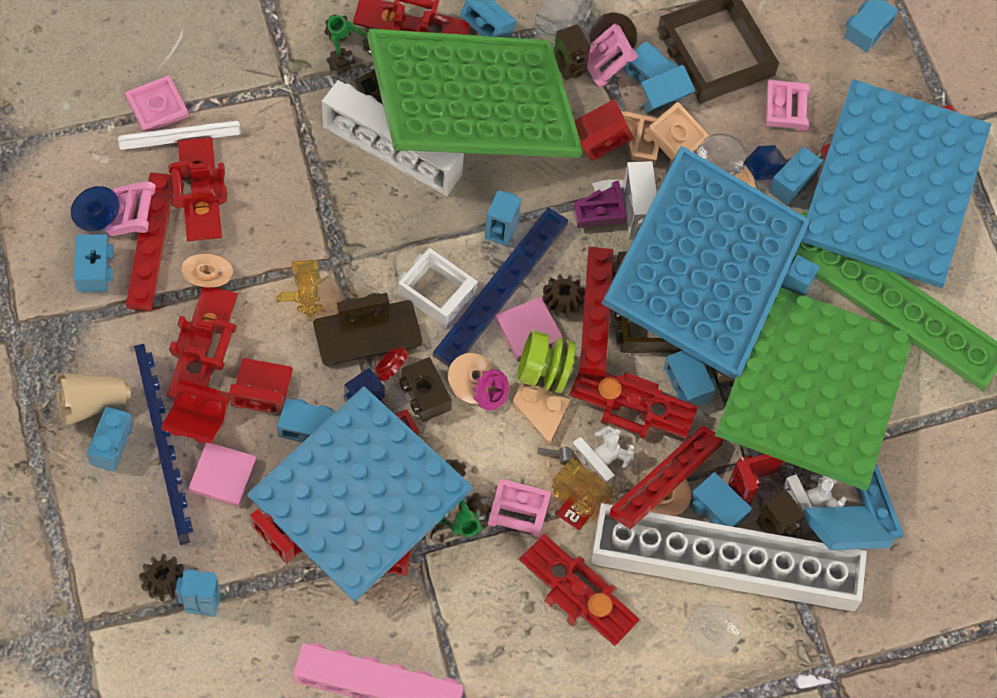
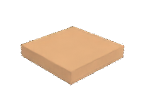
[645,102,710,161]

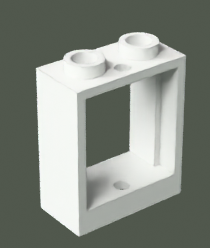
[622,161,657,239]
[397,248,478,328]

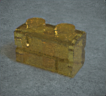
[551,457,614,519]

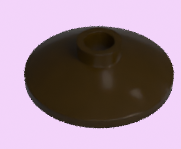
[590,12,637,60]

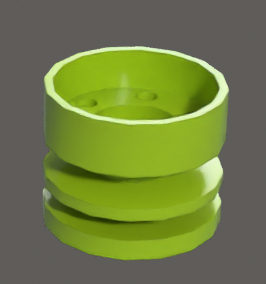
[517,330,575,393]

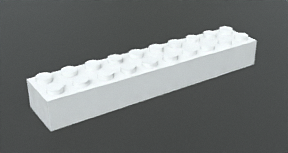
[590,503,867,612]

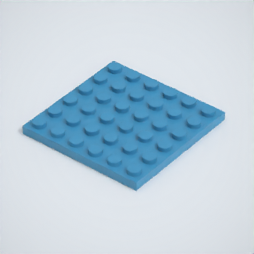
[247,386,473,603]

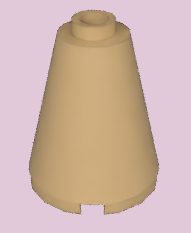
[56,373,131,426]

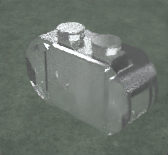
[534,0,592,48]

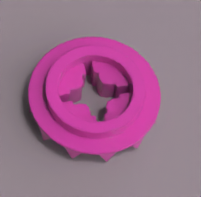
[472,369,509,411]

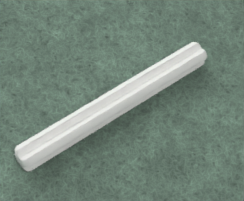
[118,120,241,150]

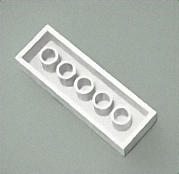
[322,80,464,196]

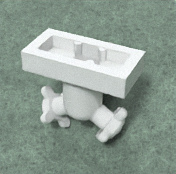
[571,426,635,491]
[782,474,846,533]

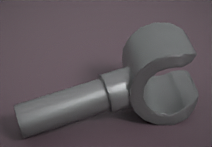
[538,447,574,466]

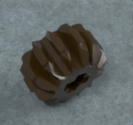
[542,274,585,318]
[139,553,185,602]

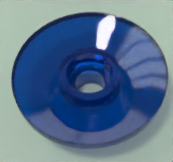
[71,186,120,232]

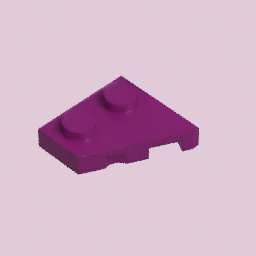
[574,181,627,228]

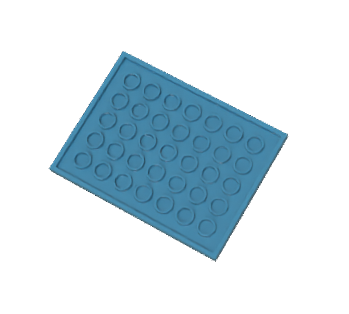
[801,79,991,288]
[601,146,810,380]

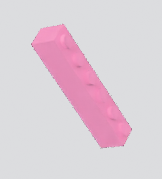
[293,643,464,698]

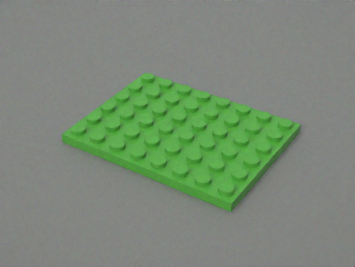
[367,29,583,158]
[715,287,912,491]

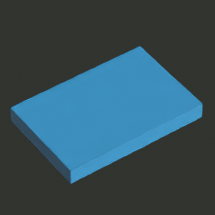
[803,506,894,550]

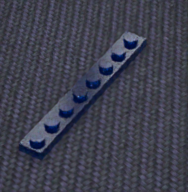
[433,207,569,367]
[134,344,194,545]

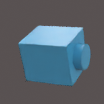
[781,255,820,296]

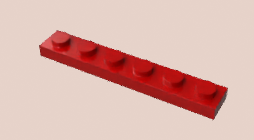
[126,172,173,311]
[579,247,613,376]
[609,425,724,530]

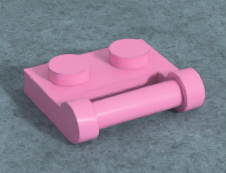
[587,23,638,88]
[766,80,810,132]
[105,182,156,236]
[488,479,551,538]

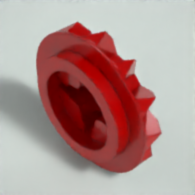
[374,347,408,382]

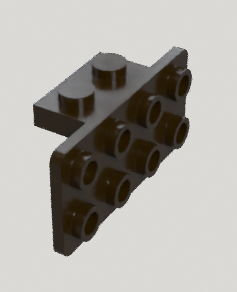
[313,293,422,366]

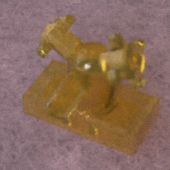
[275,259,323,318]

